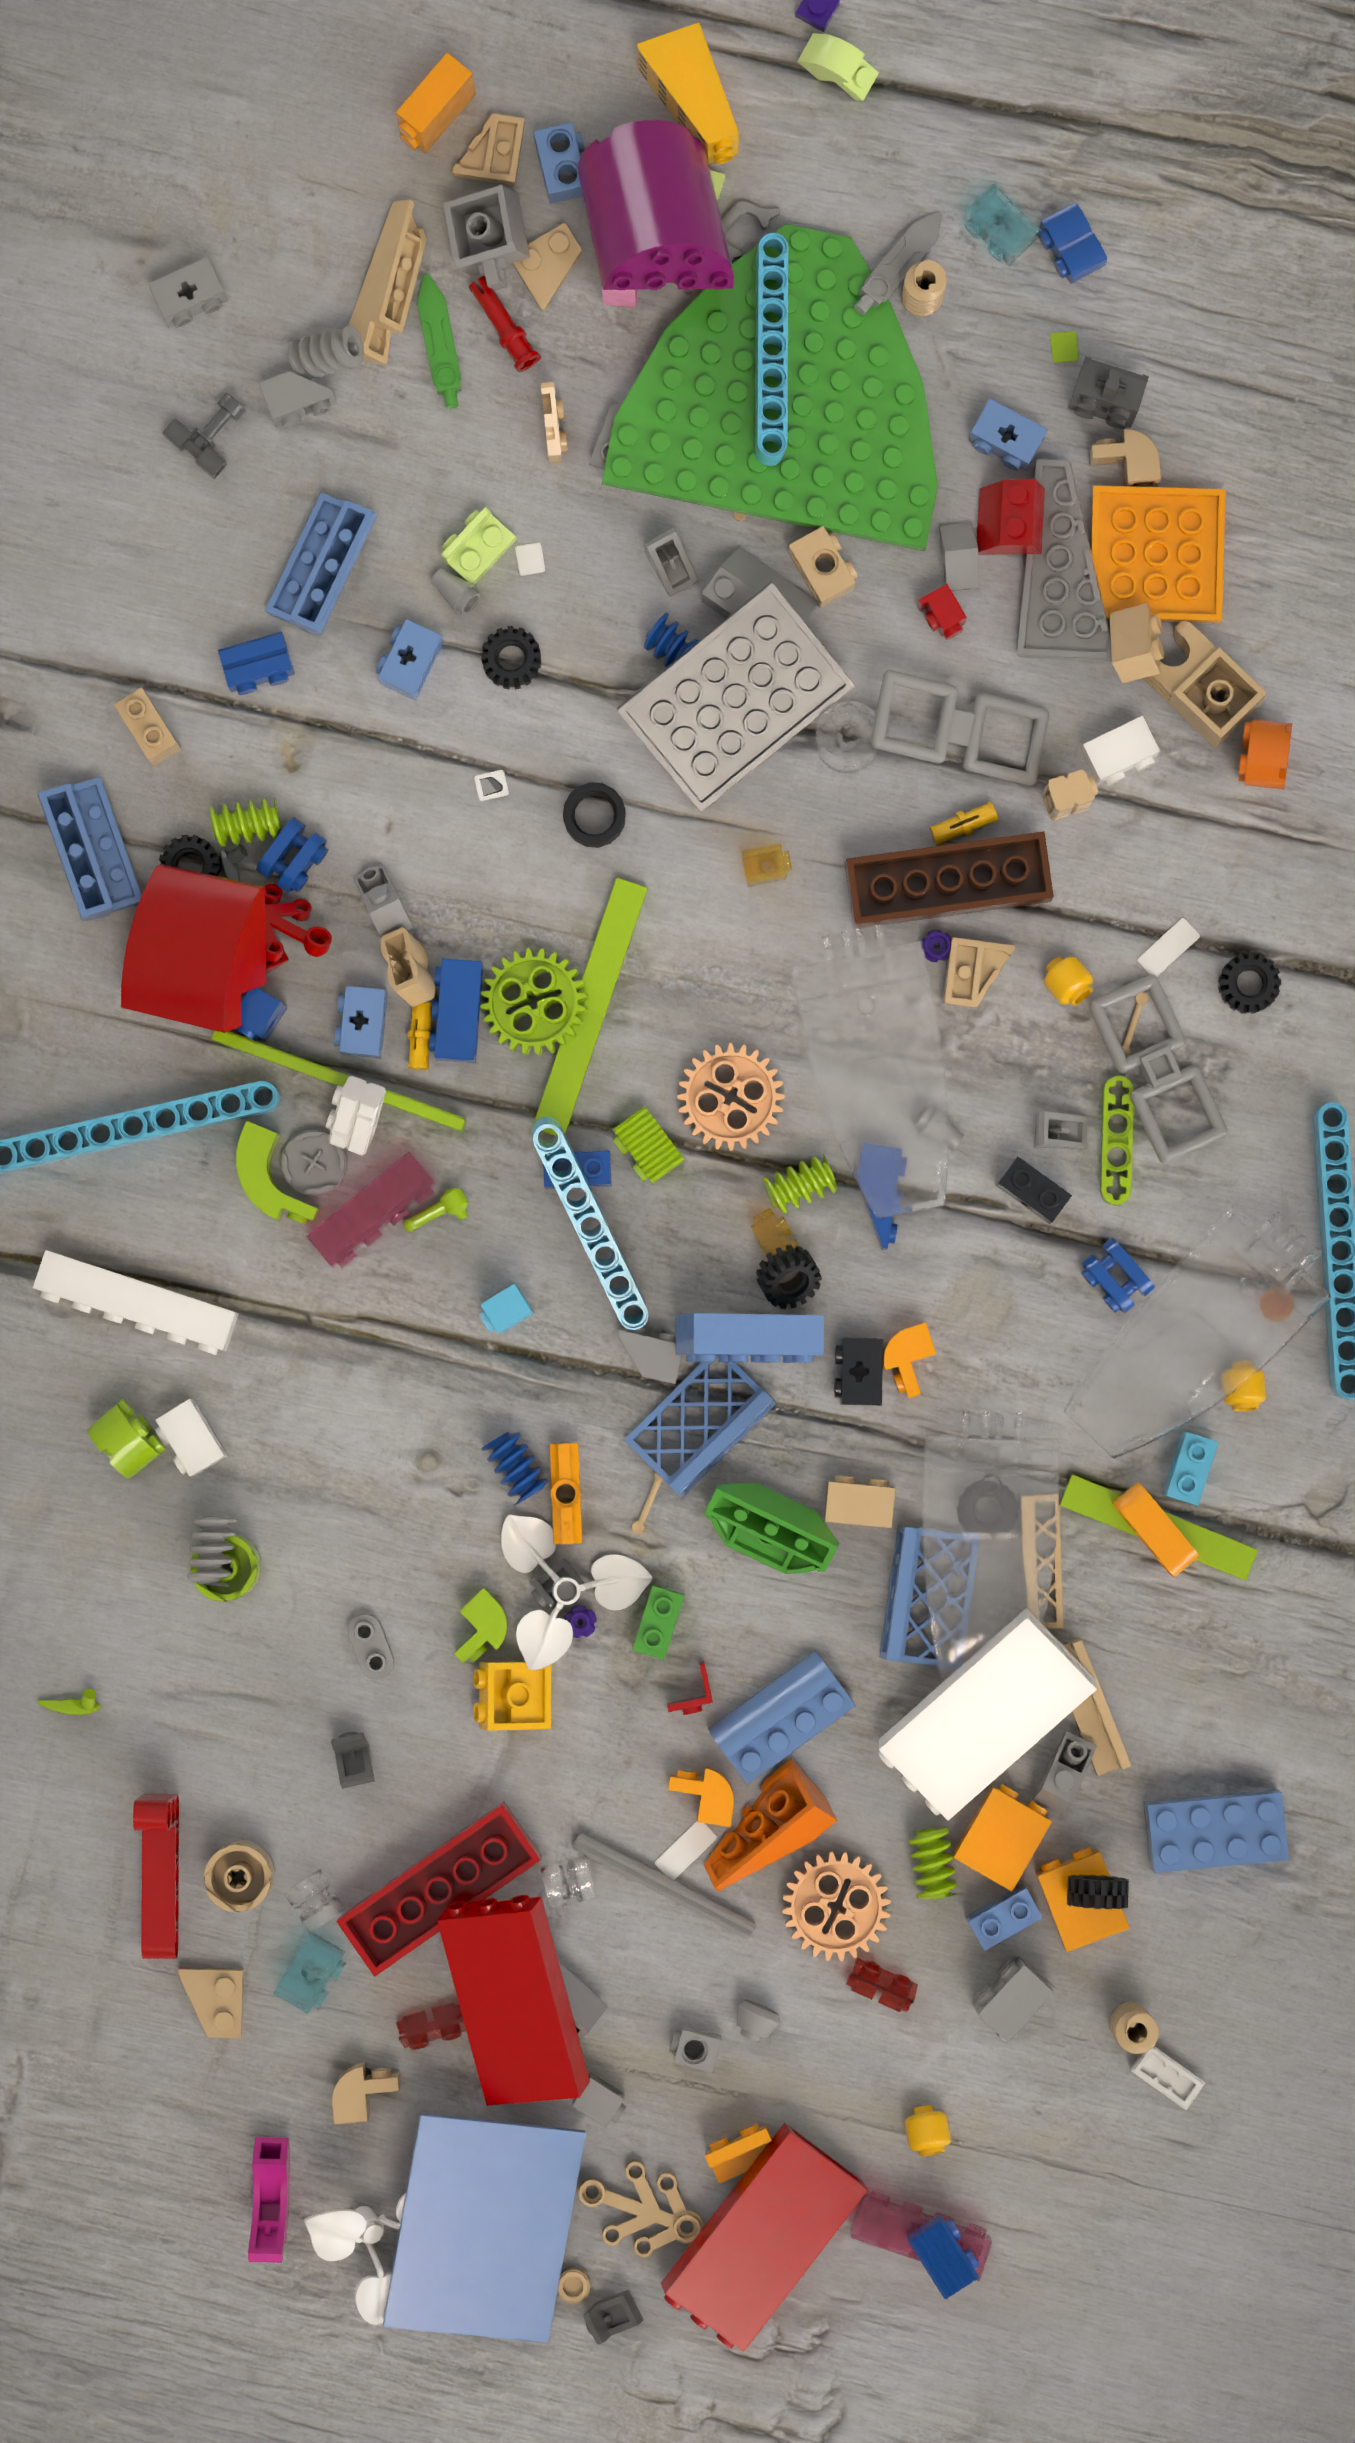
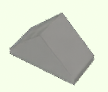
[939,522,979,591]
[645,528,698,597]
[1035,1111,1087,1150]

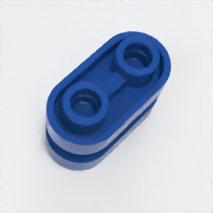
[256,817,329,894]
[1081,1237,1155,1314]

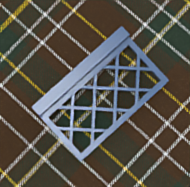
[624,1356,776,1498]
[879,1525,980,1669]

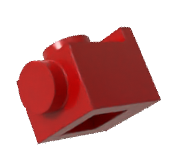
[917,584,967,640]

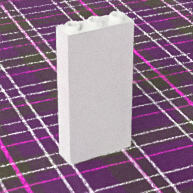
[879,1608,1097,1820]

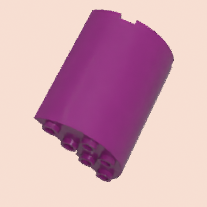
[577,120,734,290]

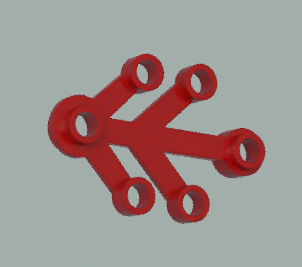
[264,883,332,962]

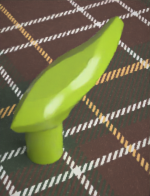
[38,1689,102,1716]

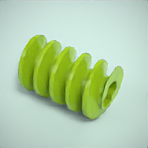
[209,797,281,847]
[762,1153,837,1214]
[908,1827,958,1899]

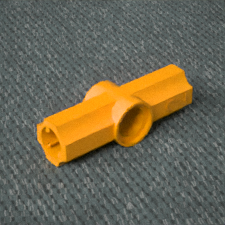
[549,1443,583,1545]

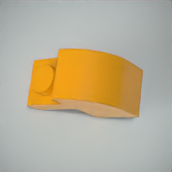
[883,1322,936,1398]
[668,1766,734,1827]

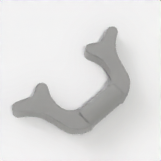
[721,201,780,264]

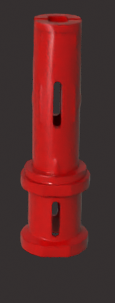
[469,276,541,372]

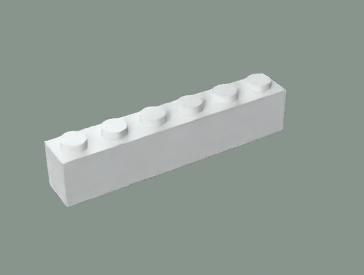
[33,1250,239,1355]

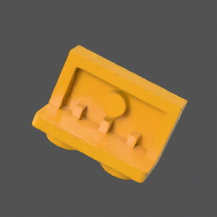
[705,2123,773,2183]

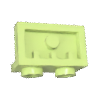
[441,507,517,585]

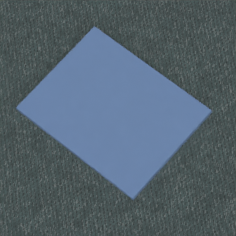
[383,2113,586,2343]

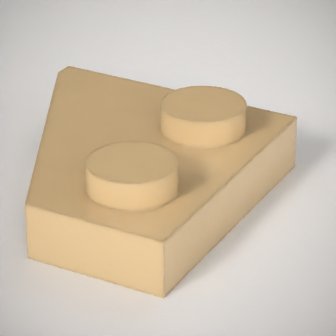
[452,113,525,186]
[512,222,582,312]
[541,382,568,464]
[942,937,1015,1008]
[178,1967,244,2038]

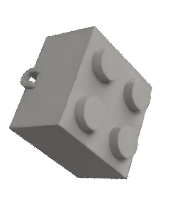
[973,1956,1055,2043]

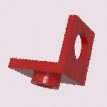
[667,1661,713,1715]

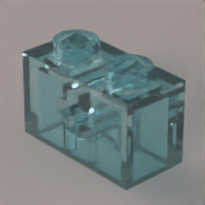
[963,183,1040,266]
[273,1931,346,2014]

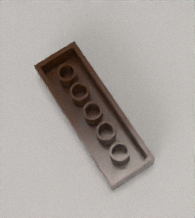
[845,831,1054,929]

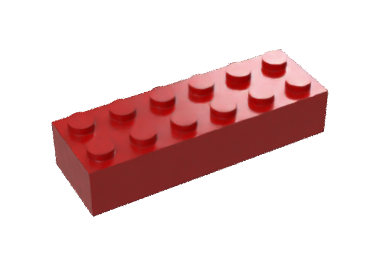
[336,1801,542,1977]

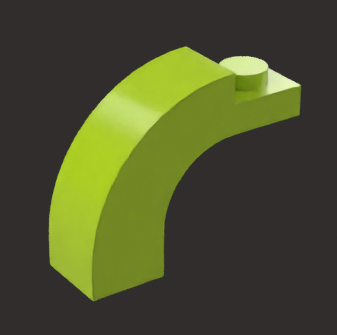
[236,1121,320,1225]

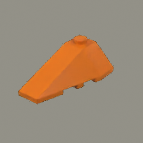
[704,1758,838,1891]

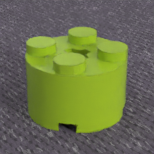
[87,1399,166,1479]
[190,1534,261,1601]

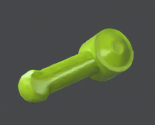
[403,1187,469,1233]

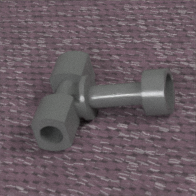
[163,393,246,479]

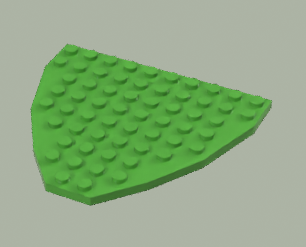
[601,224,938,551]

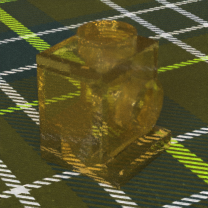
[741,843,792,888]
[750,1208,799,1256]

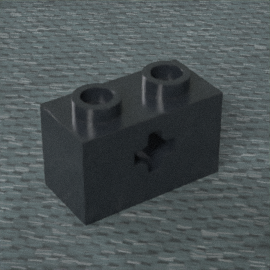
[995,1157,1072,1224]
[834,1338,883,1406]

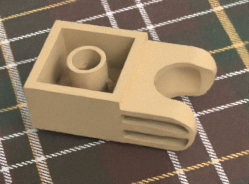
[1143,621,1267,749]

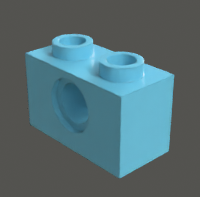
[479,1283,534,1335]
[1162,1432,1218,1506]

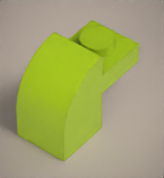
[454,1587,508,1663]

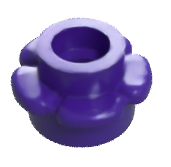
[920,930,951,962]
[564,1605,597,1638]

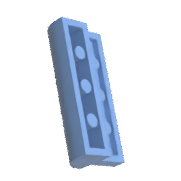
[265,492,377,636]
[37,777,142,921]
[708,1650,856,1785]

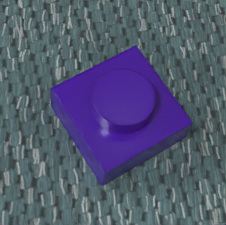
[795,0,840,32]

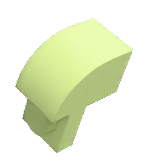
[797,33,879,101]

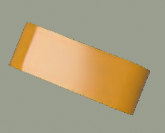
[1112,1482,1200,1578]

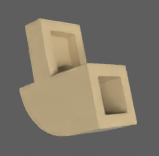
[1089,429,1161,487]
[332,2062,401,2125]

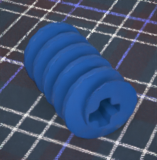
[644,613,699,667]
[481,1432,549,1506]

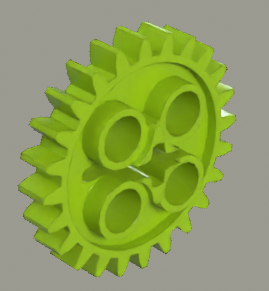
[480,948,588,1056]

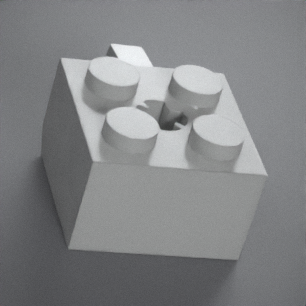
[443,185,530,291]

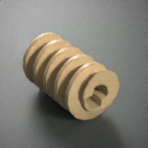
[902,259,947,317]
[1109,2002,1159,2054]

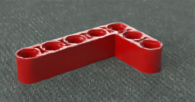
[133,1794,179,1959]

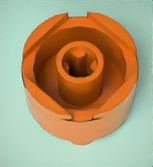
[1238,719,1293,790]

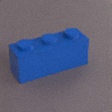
[429,958,484,1063]

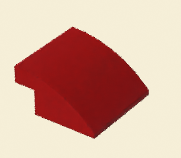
[121,864,267,1033]

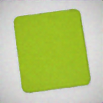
[1050,331,1079,363]

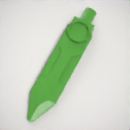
[417,274,461,409]

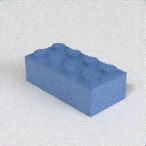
[676,1313,824,1363]
[1143,1789,1289,1873]

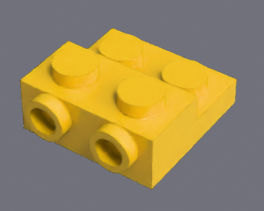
[473,1661,552,1731]

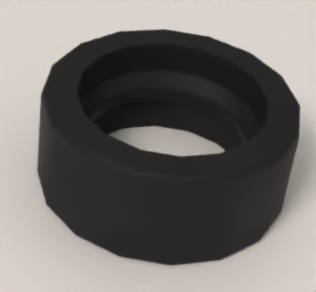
[563,782,626,848]

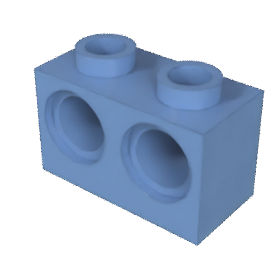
[534,122,585,204]
[965,1884,1043,1951]

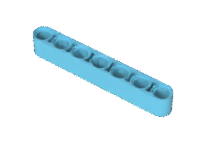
[754,233,788,466]
[532,1117,649,1330]

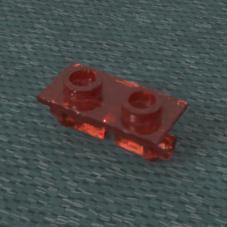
[846,1957,918,2013]
[396,2002,466,2050]

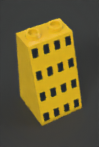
[637,22,739,165]

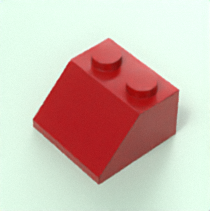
[976,479,1045,555]

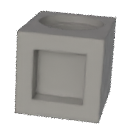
[669,2025,722,2073]
[572,2072,626,2128]

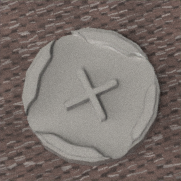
[281,1130,347,1196]

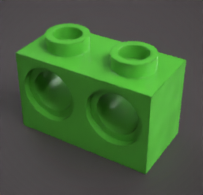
[632,1584,685,1660]

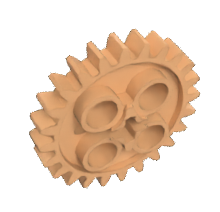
[677,1043,785,1152]
[782,1851,891,1962]

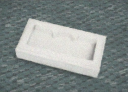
[1130,2046,1205,2110]

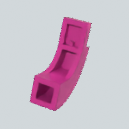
[248,2137,290,2263]

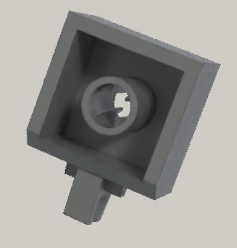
[1068,356,1149,429]

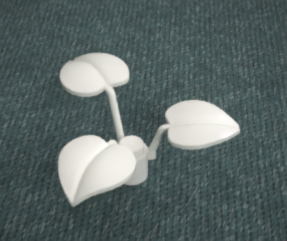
[501,1515,652,1670]
[304,2193,406,2325]

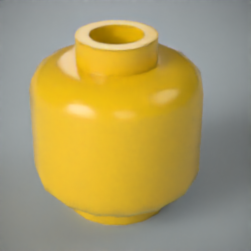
[1044,956,1093,1006]
[1221,1362,1267,1412]
[904,2105,952,2157]

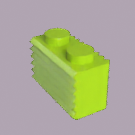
[612,1106,685,1185]

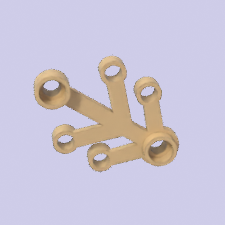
[579,2160,704,2258]

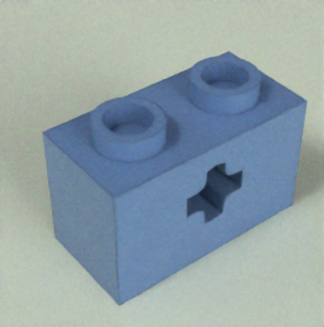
[969,398,1048,471]
[376,619,444,701]
[334,986,388,1059]

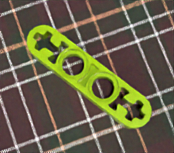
[1100,1076,1134,1206]

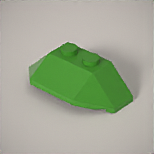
[704,1482,839,1574]

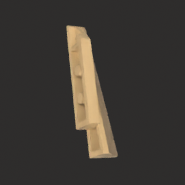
[349,200,427,365]

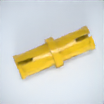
[929,801,998,846]
[407,1002,432,1070]

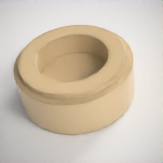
[557,2267,590,2304]

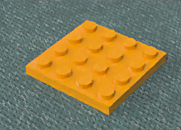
[1091,485,1226,623]

